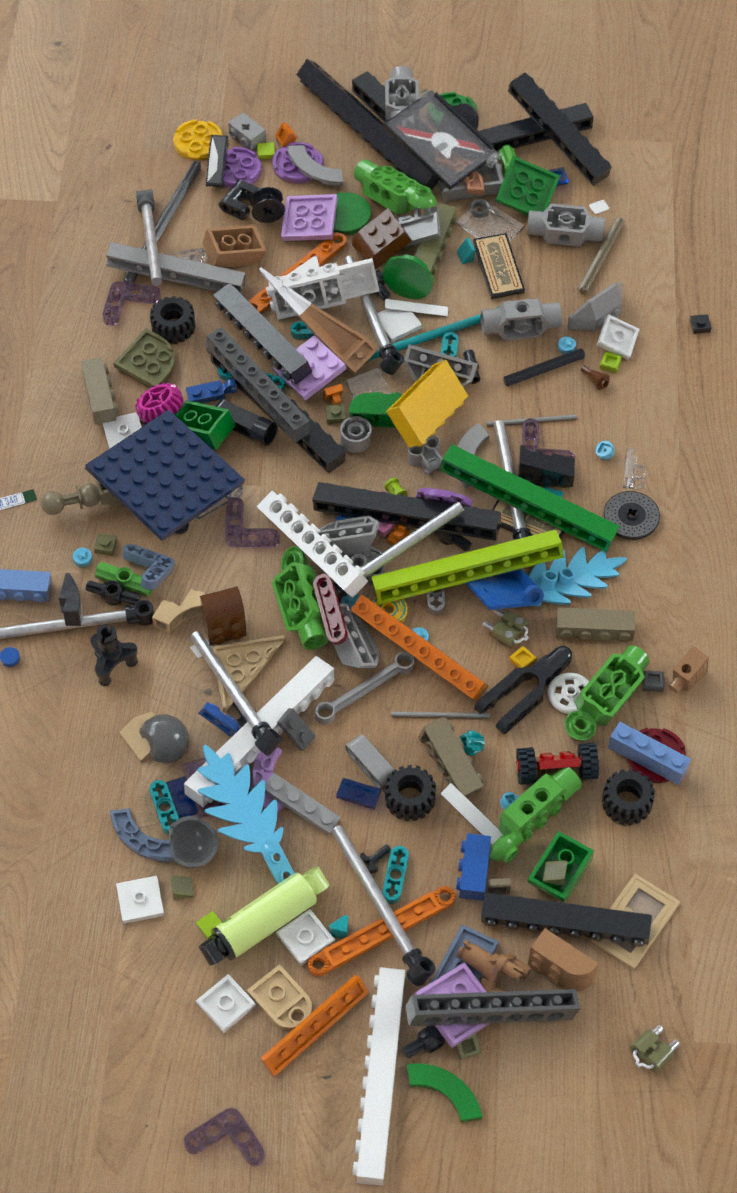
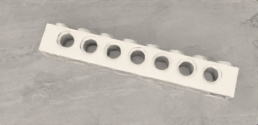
[257,491,368,598]

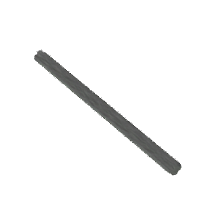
[123,160,201,286]

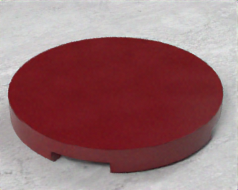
[626,728,686,783]

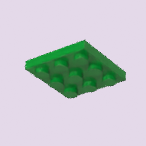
[495,156,560,216]

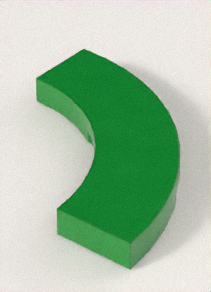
[407,1063,482,1122]

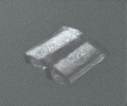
[346,368,392,399]

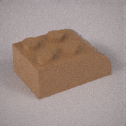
[202,225,266,268]
[528,928,598,991]

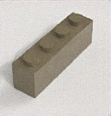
[81,357,118,425]
[556,607,635,641]

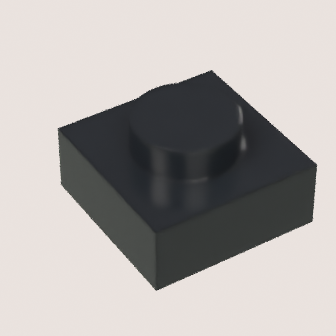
[690,314,711,334]

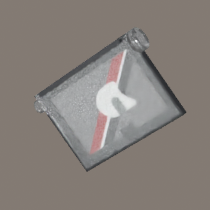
[383,89,502,190]

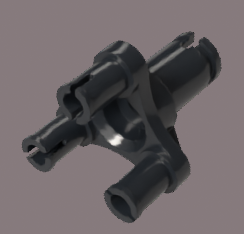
[90,624,138,686]

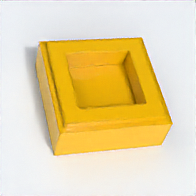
[509,646,537,668]

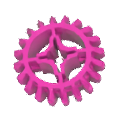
[135,383,184,424]

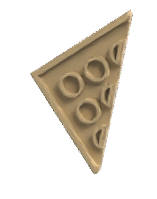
[212,635,286,712]

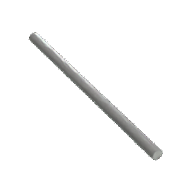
[486,415,577,426]
[391,712,490,718]

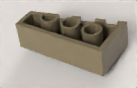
[418,716,484,798]

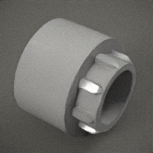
[340,416,372,453]

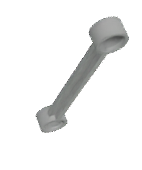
[315,652,414,725]

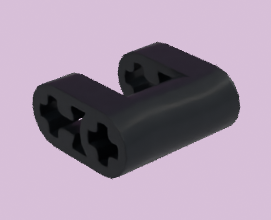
[219,180,259,220]

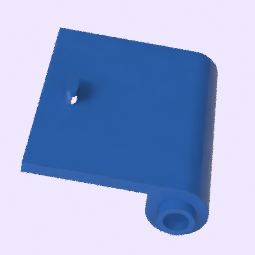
[465,569,544,610]

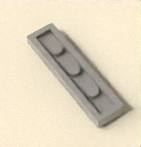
[265,773,341,836]

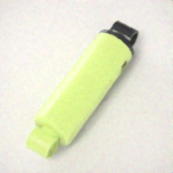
[199,867,329,966]

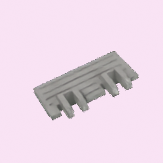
[394,207,440,247]

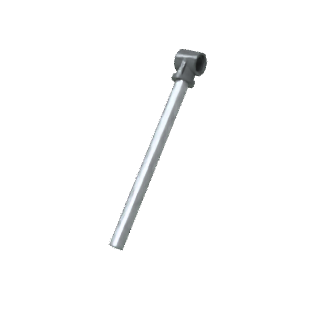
[136,189,162,286]

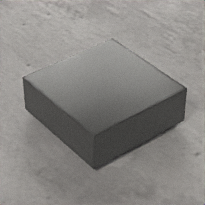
[643,671,664,692]

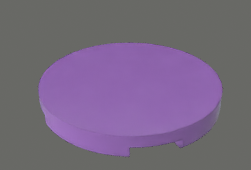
[273,142,323,184]
[223,147,262,188]
[416,488,473,507]

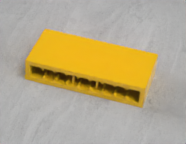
[386,360,468,448]

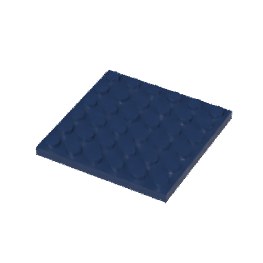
[85,410,245,541]

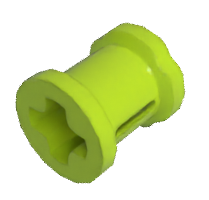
[384,477,407,496]

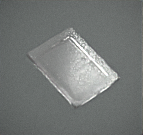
[456,199,525,241]

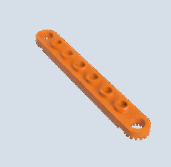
[249,233,347,314]
[308,886,456,977]

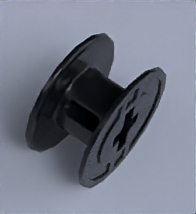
[249,187,285,223]

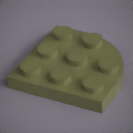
[113,328,175,388]

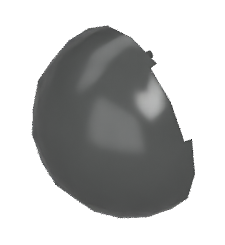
[139,714,189,763]
[169,816,219,868]

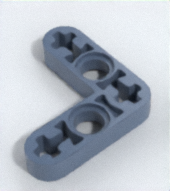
[122,544,175,590]

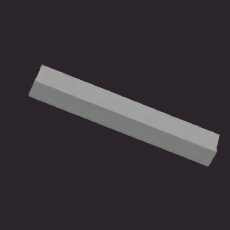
[106,242,246,293]

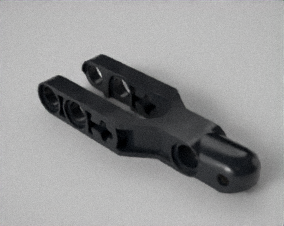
[474,646,573,734]

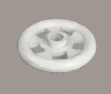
[547,673,589,714]

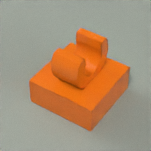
[275,123,298,147]
[323,384,344,405]
[387,525,412,546]

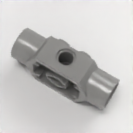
[385,66,419,136]
[527,204,605,247]
[481,298,562,341]

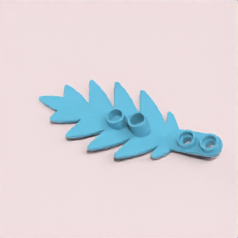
[529,547,627,607]
[197,745,294,884]

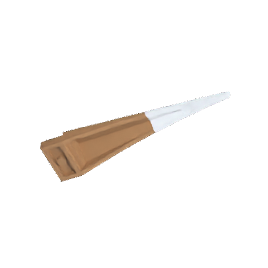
[259,267,378,375]

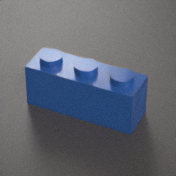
[456,833,491,901]

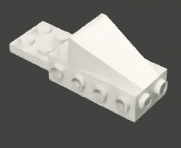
[266,256,379,320]

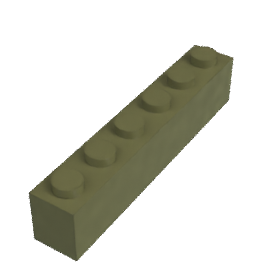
[414,203,458,276]

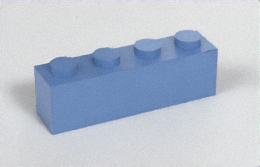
[0,569,52,602]
[608,722,691,785]

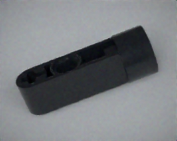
[215,399,278,446]

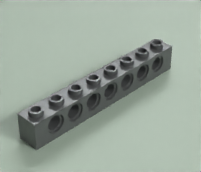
[207,327,310,443]
[405,989,580,1026]

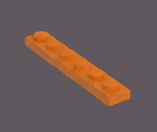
[260,975,369,1077]

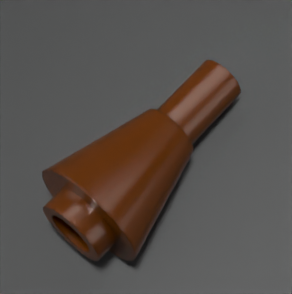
[580,365,610,390]

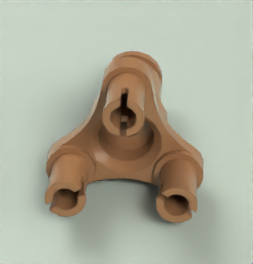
[456,939,532,992]

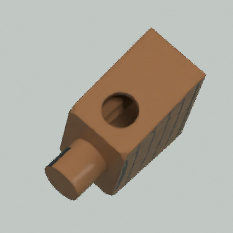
[668,646,709,693]

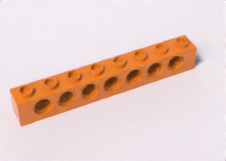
[351,594,489,701]

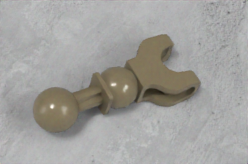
[41,481,124,515]

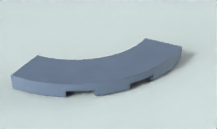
[110,808,174,862]

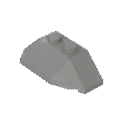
[567,282,623,332]
[404,344,478,387]
[318,516,380,557]
[333,604,380,668]

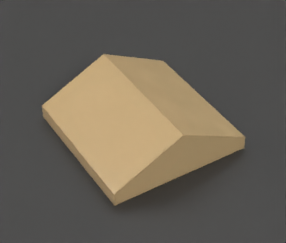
[119,712,155,762]

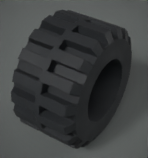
[150,296,196,344]
[385,765,436,821]
[602,769,655,825]

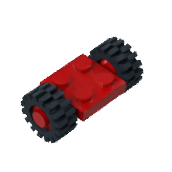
[516,743,599,785]

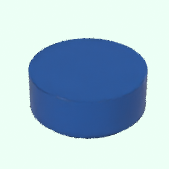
[0,647,20,667]

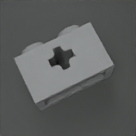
[228,113,266,151]

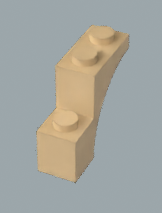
[152,589,205,634]

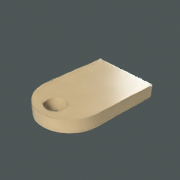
[247,964,312,1031]

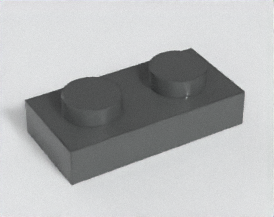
[277,708,316,751]

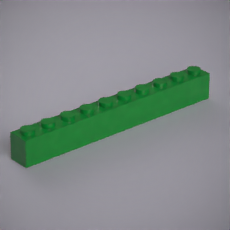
[439,444,620,553]

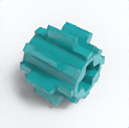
[460,730,485,756]

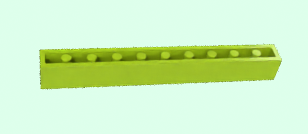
[371,530,564,605]

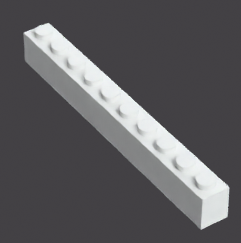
[184,656,335,807]
[353,967,405,1186]

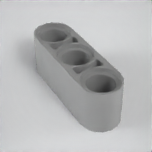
[345,734,394,788]

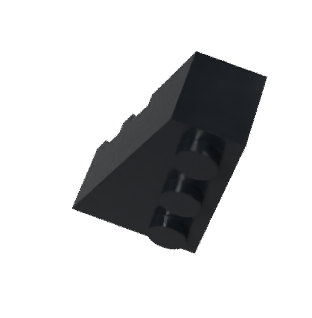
[518,445,575,488]

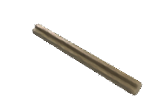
[578,217,625,294]

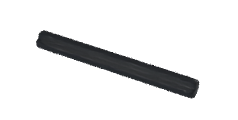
[503,348,585,386]

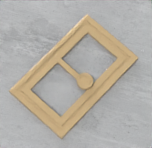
[588,874,681,969]

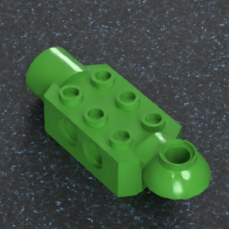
[354,159,437,214]
[272,546,328,650]
[565,645,650,741]
[489,767,582,863]

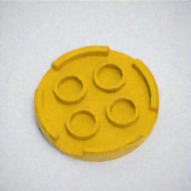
[173,119,223,160]

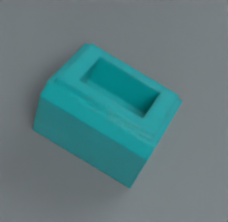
[329,915,348,939]

